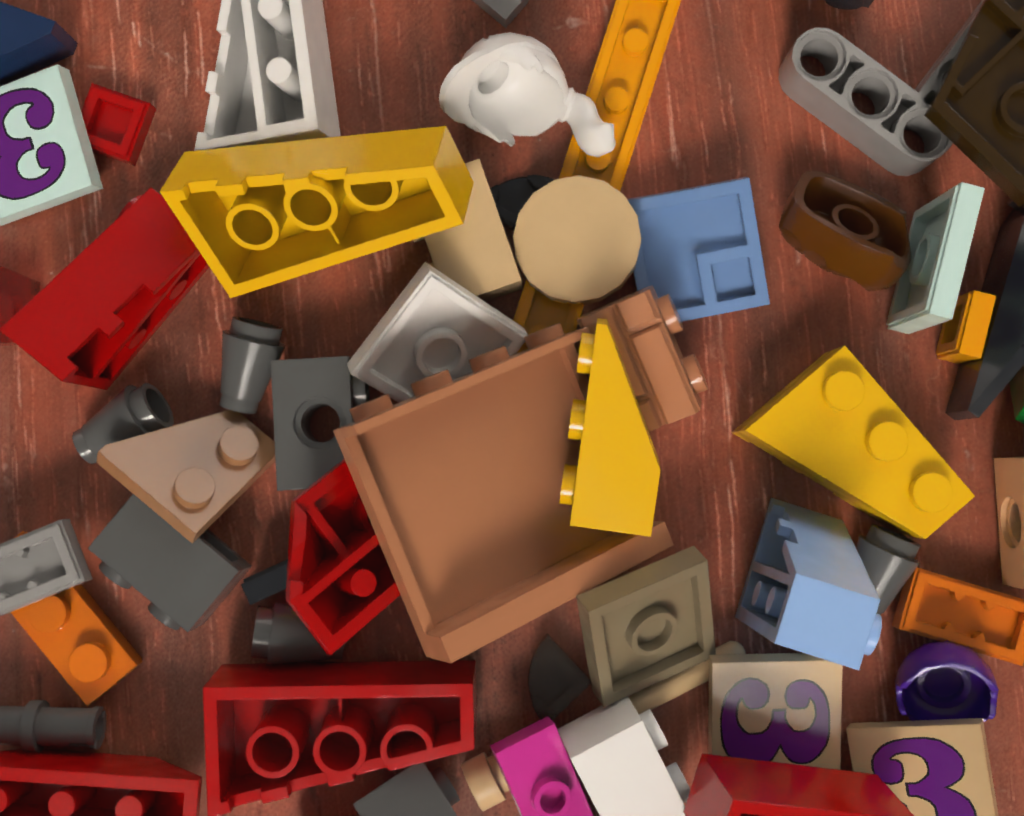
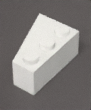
[194,0,341,151]

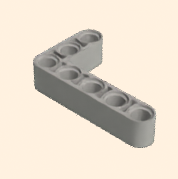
[778,0,1024,176]

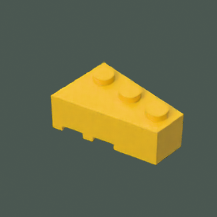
[731,345,975,539]

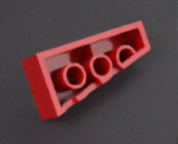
[203,660,477,816]

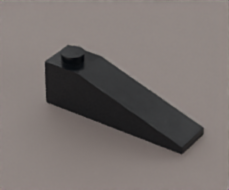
[945,197,1024,420]

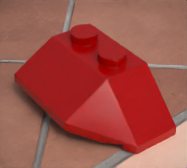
[286,459,400,655]
[0,749,202,816]

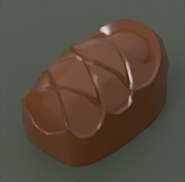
[779,171,911,291]

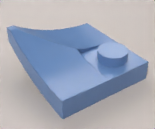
[627,177,770,322]

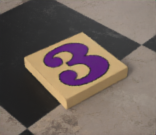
[708,653,843,770]
[846,718,999,816]

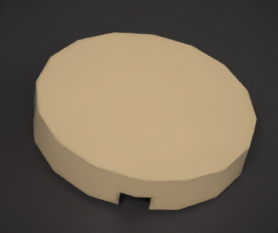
[513,175,641,304]

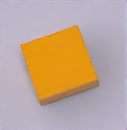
[936,290,996,364]

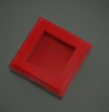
[81,83,156,166]

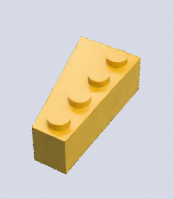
[159,126,474,298]

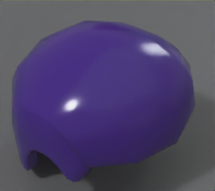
[895,641,999,722]

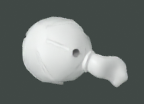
[439,32,616,157]

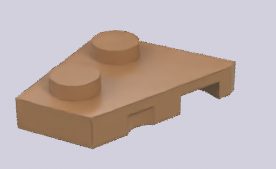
[96,410,276,544]

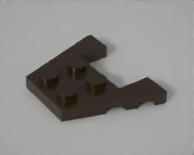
[924,0,1024,207]

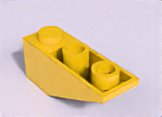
[559,318,661,537]

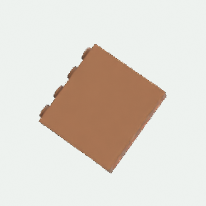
[333,323,674,663]

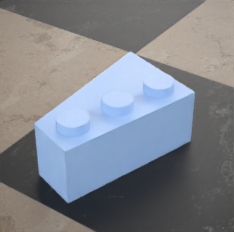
[735,498,882,670]

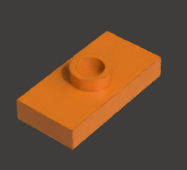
[892,567,1024,666]

